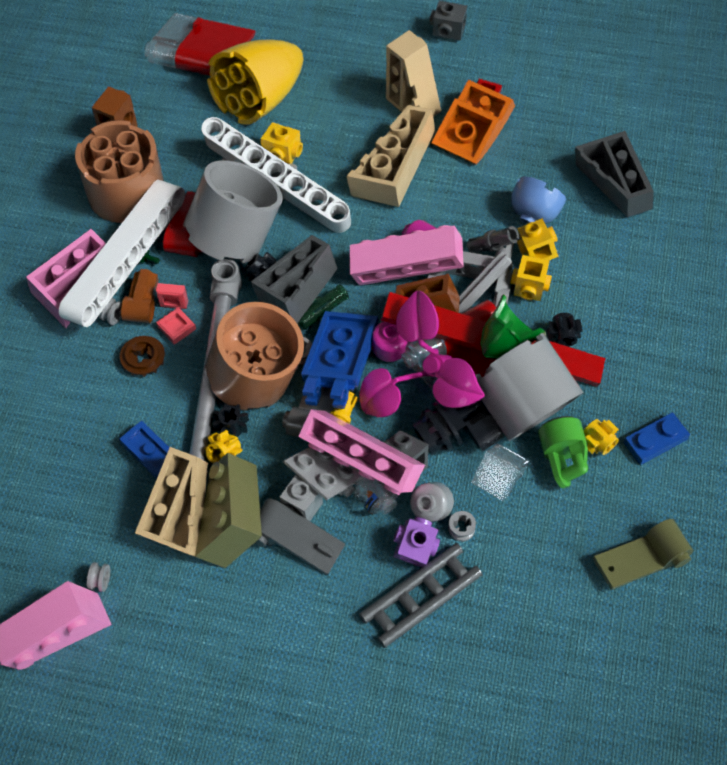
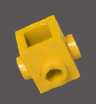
[260,122,303,164]
[517,218,558,260]
[510,255,552,301]

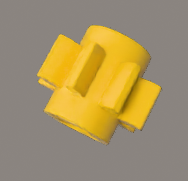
[584,419,619,455]
[204,430,243,464]

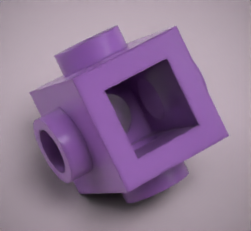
[393,517,440,568]

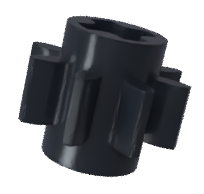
[245,252,277,282]
[547,313,583,347]
[213,404,249,437]

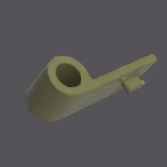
[593,519,694,590]

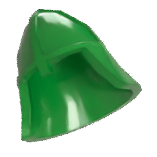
[480,294,546,359]

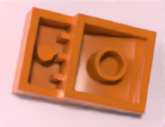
[431,80,515,165]

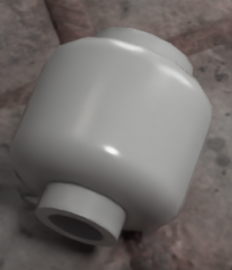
[410,482,454,522]

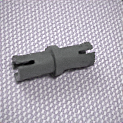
[467,226,519,254]

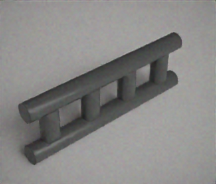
[359,543,483,648]

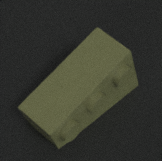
[195,453,262,568]

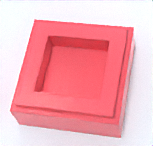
[156,283,188,309]
[156,307,196,345]

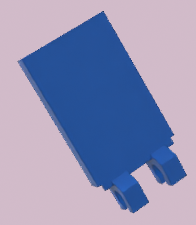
[301,311,379,409]

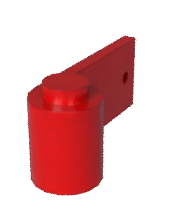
[163,191,203,257]

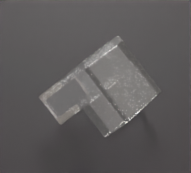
[471,443,529,501]

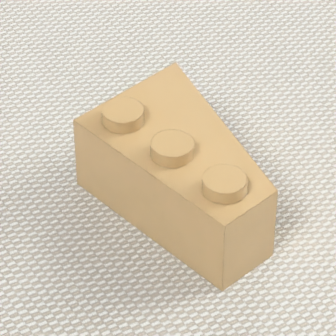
[386,30,441,117]
[135,447,208,556]

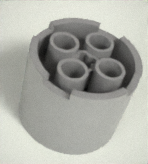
[183,160,283,263]
[475,333,584,441]

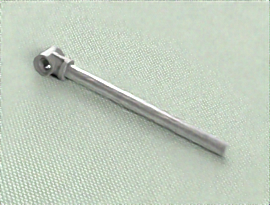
[189,259,242,461]

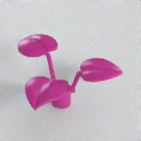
[359,291,485,417]

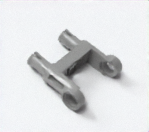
[428,231,514,307]

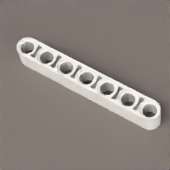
[201,117,351,233]
[59,180,185,327]

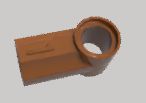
[121,269,159,323]

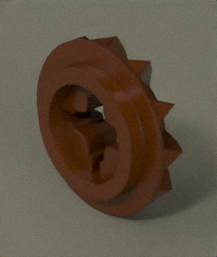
[120,336,165,377]

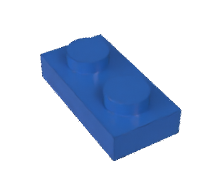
[623,412,690,465]
[119,420,170,479]

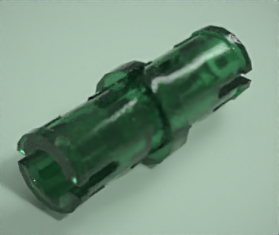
[298,284,349,330]

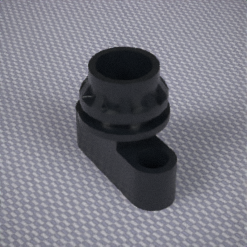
[412,400,504,456]

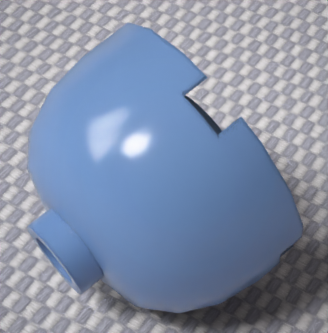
[511,176,566,225]

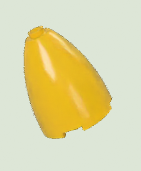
[207,39,303,125]

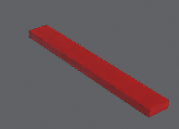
[381,292,606,387]

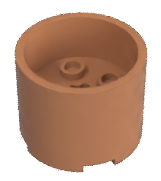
[75,120,164,223]
[205,302,304,411]

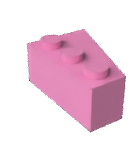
[26,229,106,328]
[0,581,112,670]

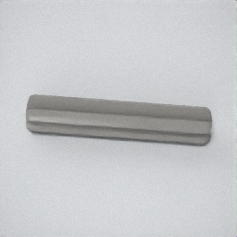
[459,252,512,314]

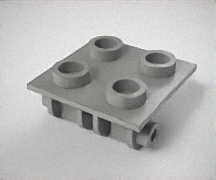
[283,447,364,501]

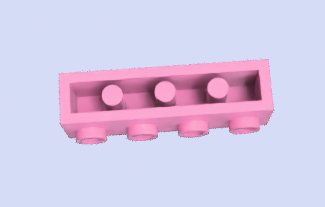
[350,225,464,286]
[298,409,425,495]

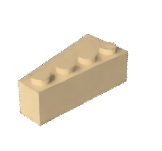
[347,105,435,207]

